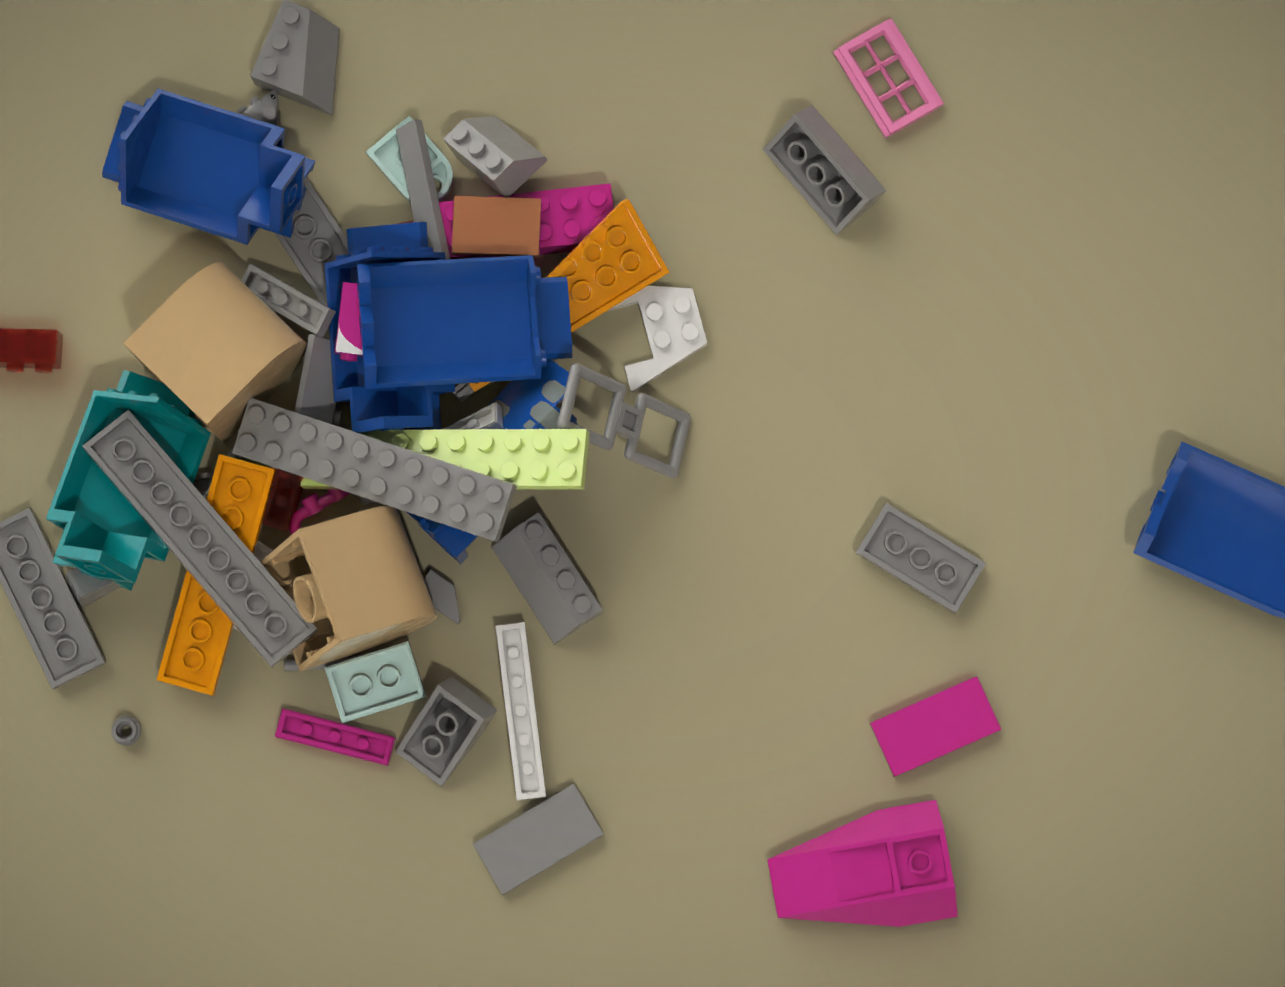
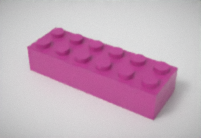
[439,183,613,259]

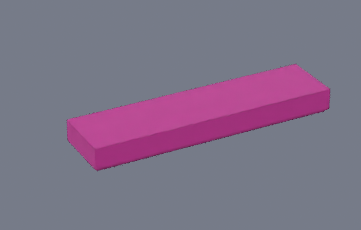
[275,708,396,766]

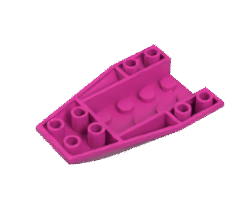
[767,800,958,927]

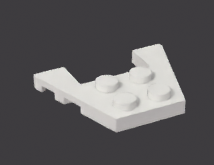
[609,286,707,393]

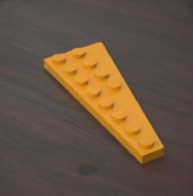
[468,198,669,392]

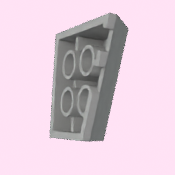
[250,0,340,116]

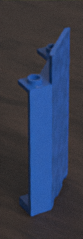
[357,255,573,389]

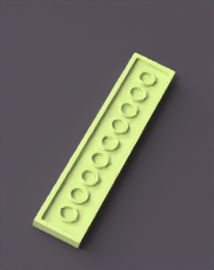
[300,429,590,489]

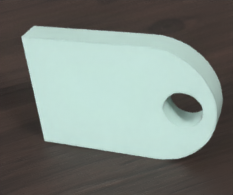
[366,116,453,202]

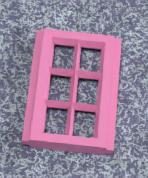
[833,18,944,138]

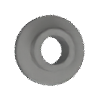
[111,716,141,746]

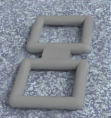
[557,363,691,478]

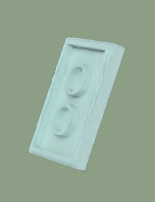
[324,640,426,723]

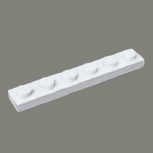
[496,622,546,801]

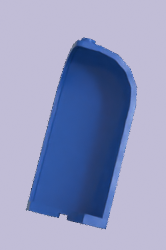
[1133,441,1285,619]

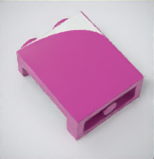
[334,282,363,362]

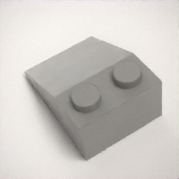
[395,676,497,787]

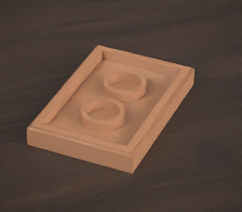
[452,196,541,257]

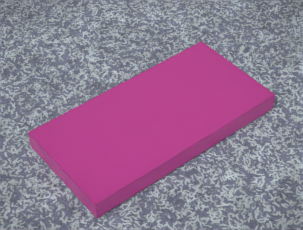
[870,676,1001,777]

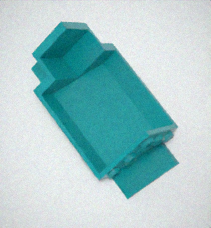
[46,370,211,591]

